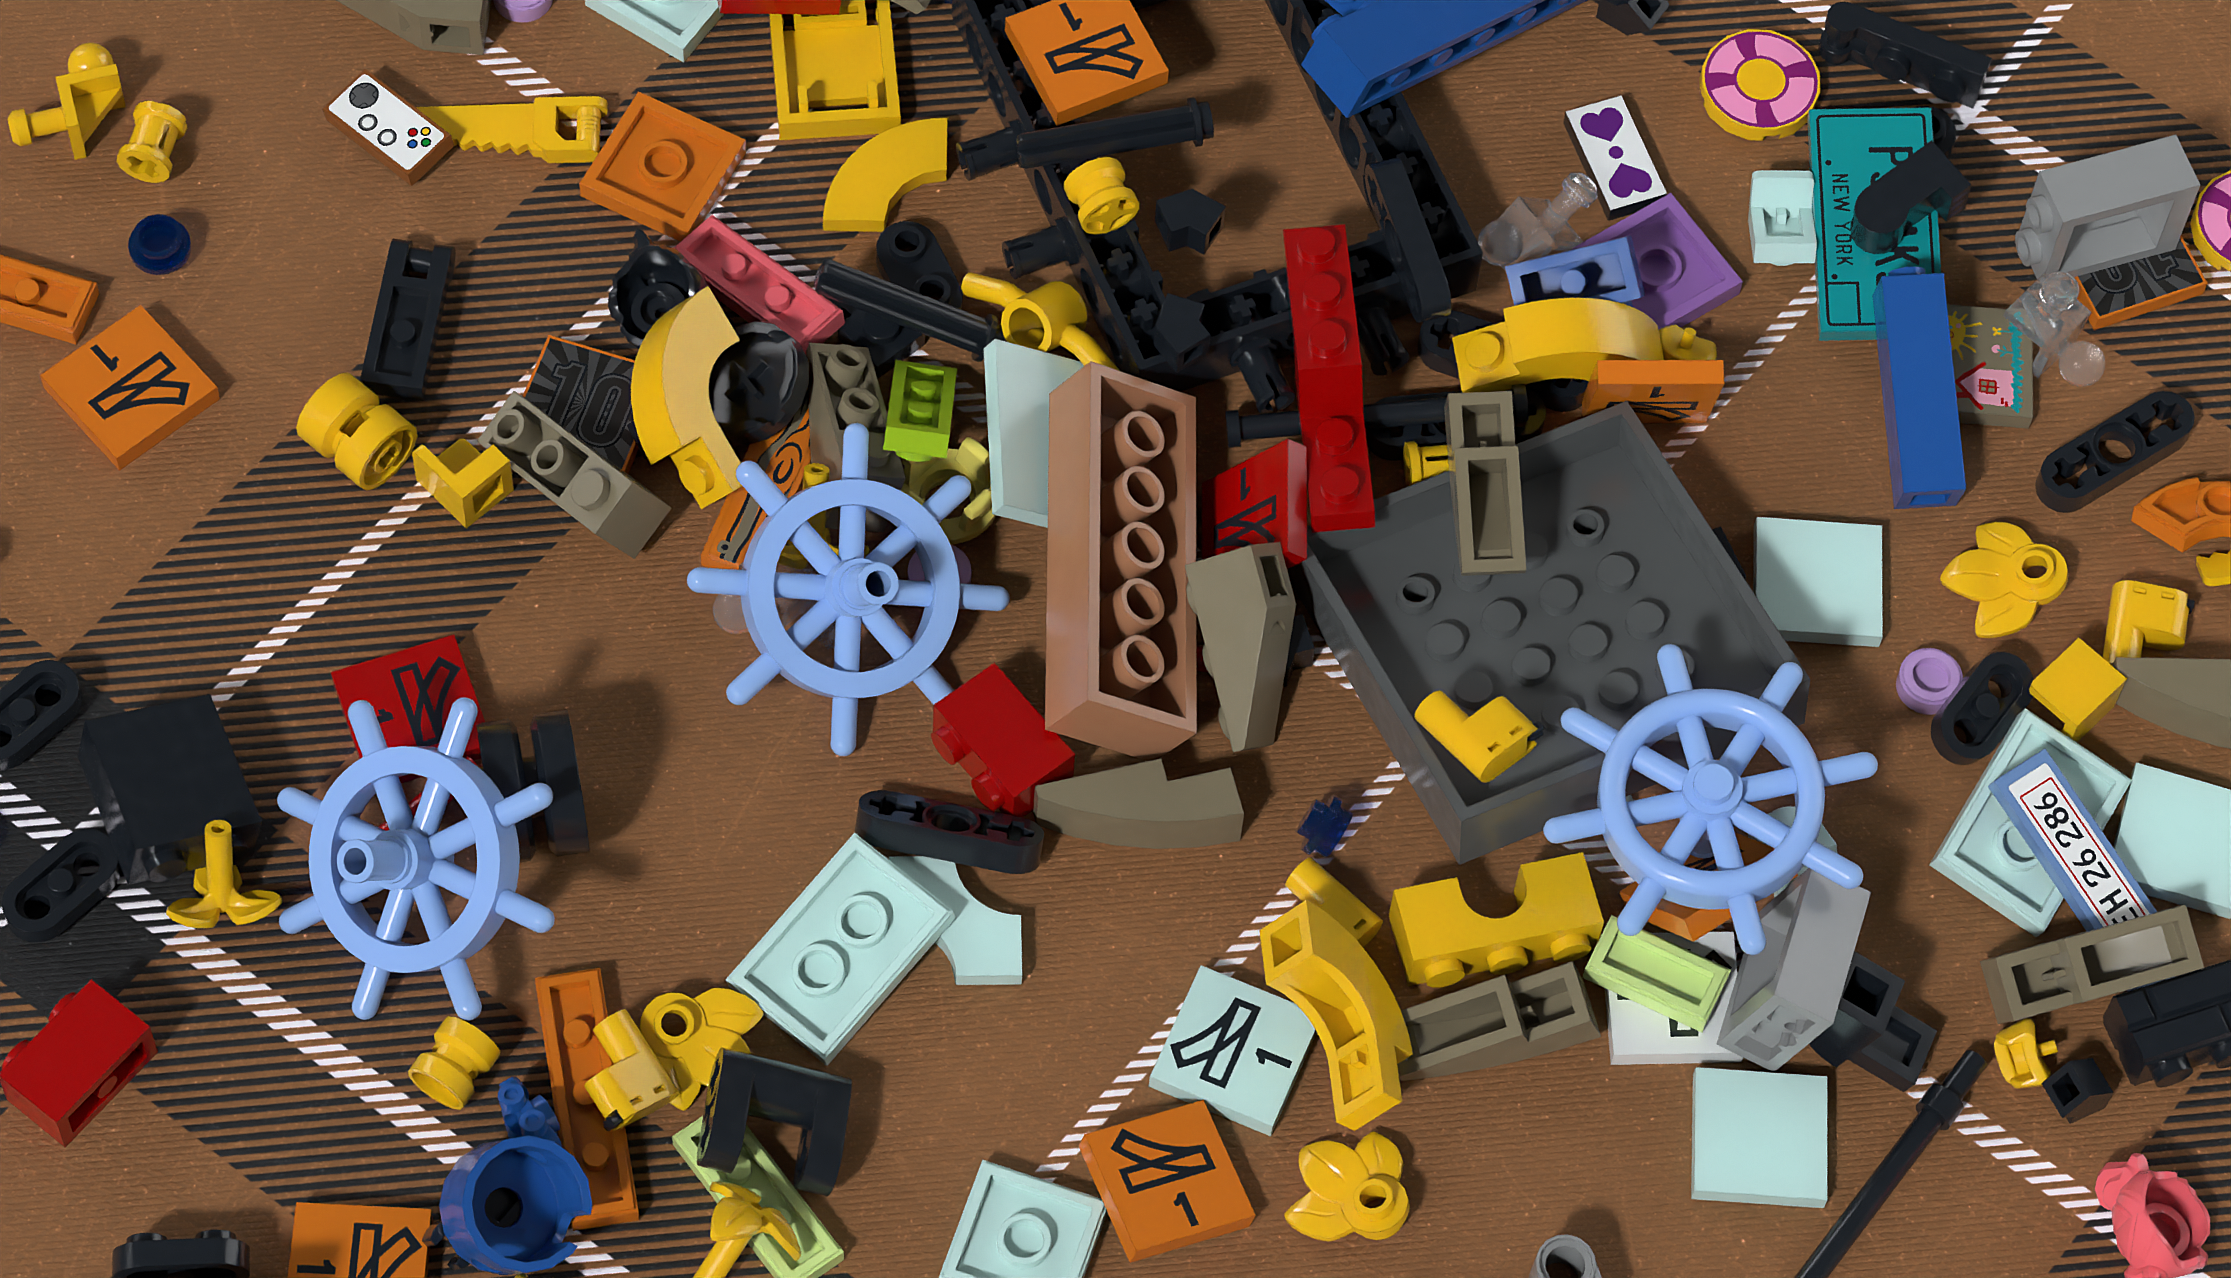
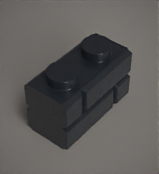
[2103,960,2231,1088]

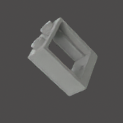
[2015,135,2200,286]
[1717,868,1871,1072]

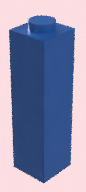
[1872,267,1966,509]

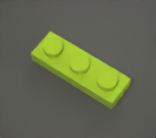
[883,360,957,462]

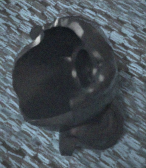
[608,229,735,349]

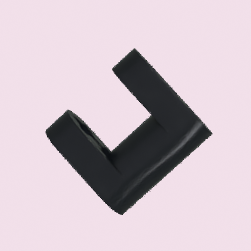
[697,1047,852,1196]

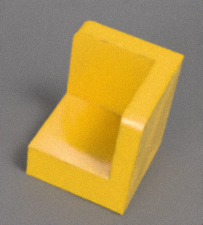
[412,439,514,529]
[2029,637,2127,742]

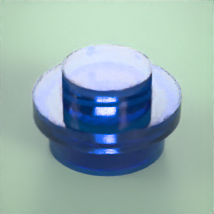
[128,214,192,275]
[1296,794,1353,858]

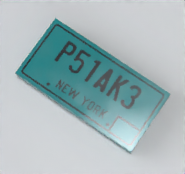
[1807,108,1941,341]

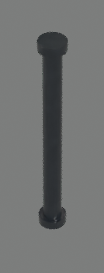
[1225,384,1528,448]

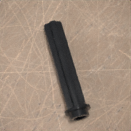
[1015,97,1214,169]
[813,259,1005,362]

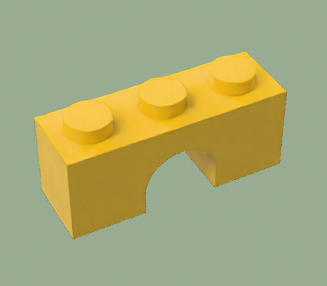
[1388,852,1604,988]

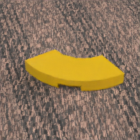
[823,118,947,232]

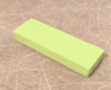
[672,1116,844,1278]

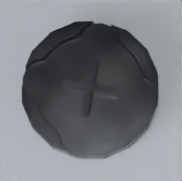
[709,322,809,445]

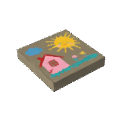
[1947,304,2033,429]

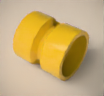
[296,372,418,491]

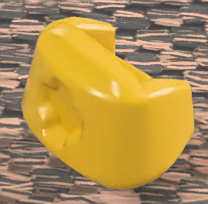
[1659,325,1717,360]
[1994,1018,2058,1089]

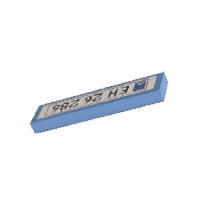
[1988,749,2175,991]

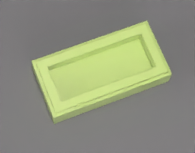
[1582,915,1731,1032]

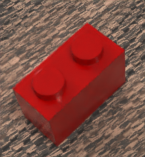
[931,662,1075,817]
[0,979,158,1148]

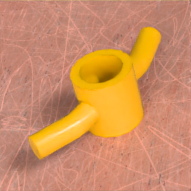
[961,272,1120,371]

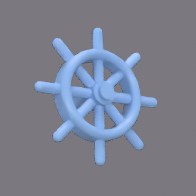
[687,423,1010,756]
[1543,644,1878,955]
[277,697,555,1020]

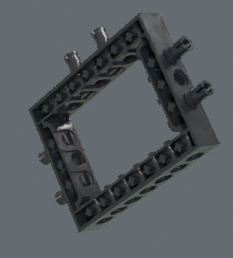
[952,0,1483,414]

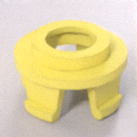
[901,437,996,544]

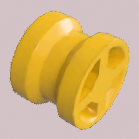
[1064,157,1139,235]

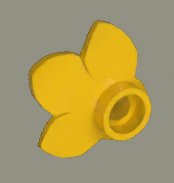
[1940,522,2068,638]
[640,988,763,1111]
[1284,1131,1410,1242]

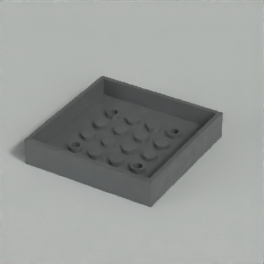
[1288,401,1810,865]

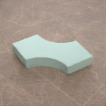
[889,856,1022,985]

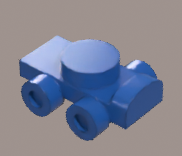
[498,1076,562,1147]

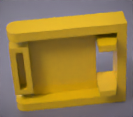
[769,0,901,140]

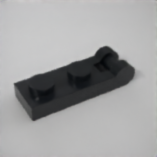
[1818,1,1992,109]
[360,238,456,401]

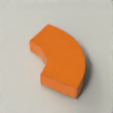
[2131,477,2231,553]

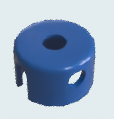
[439,1135,593,1275]

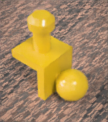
[7,43,126,160]

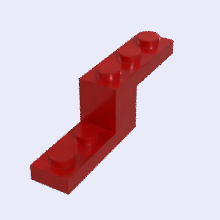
[1283,224,1375,533]

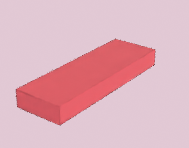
[674,215,845,354]

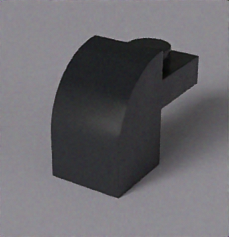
[1809,951,1937,1092]

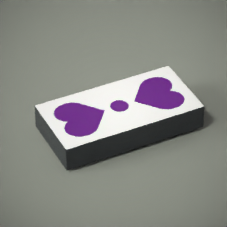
[1563,96,1667,221]

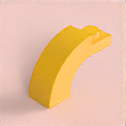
[631,286,742,509]
[1452,298,1664,393]
[1259,900,1413,1131]

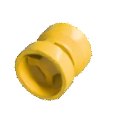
[408,1016,500,1110]

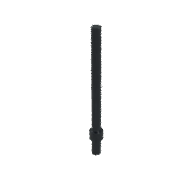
[1794,1050,1987,1278]

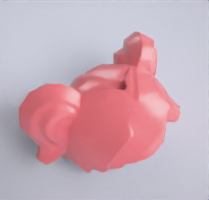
[2095,1153,2210,1278]

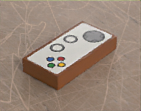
[322,69,454,186]

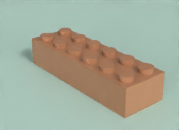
[1045,361,1197,761]

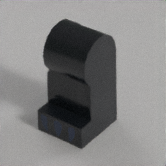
[1850,140,1971,254]

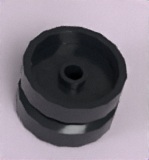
[476,709,590,863]

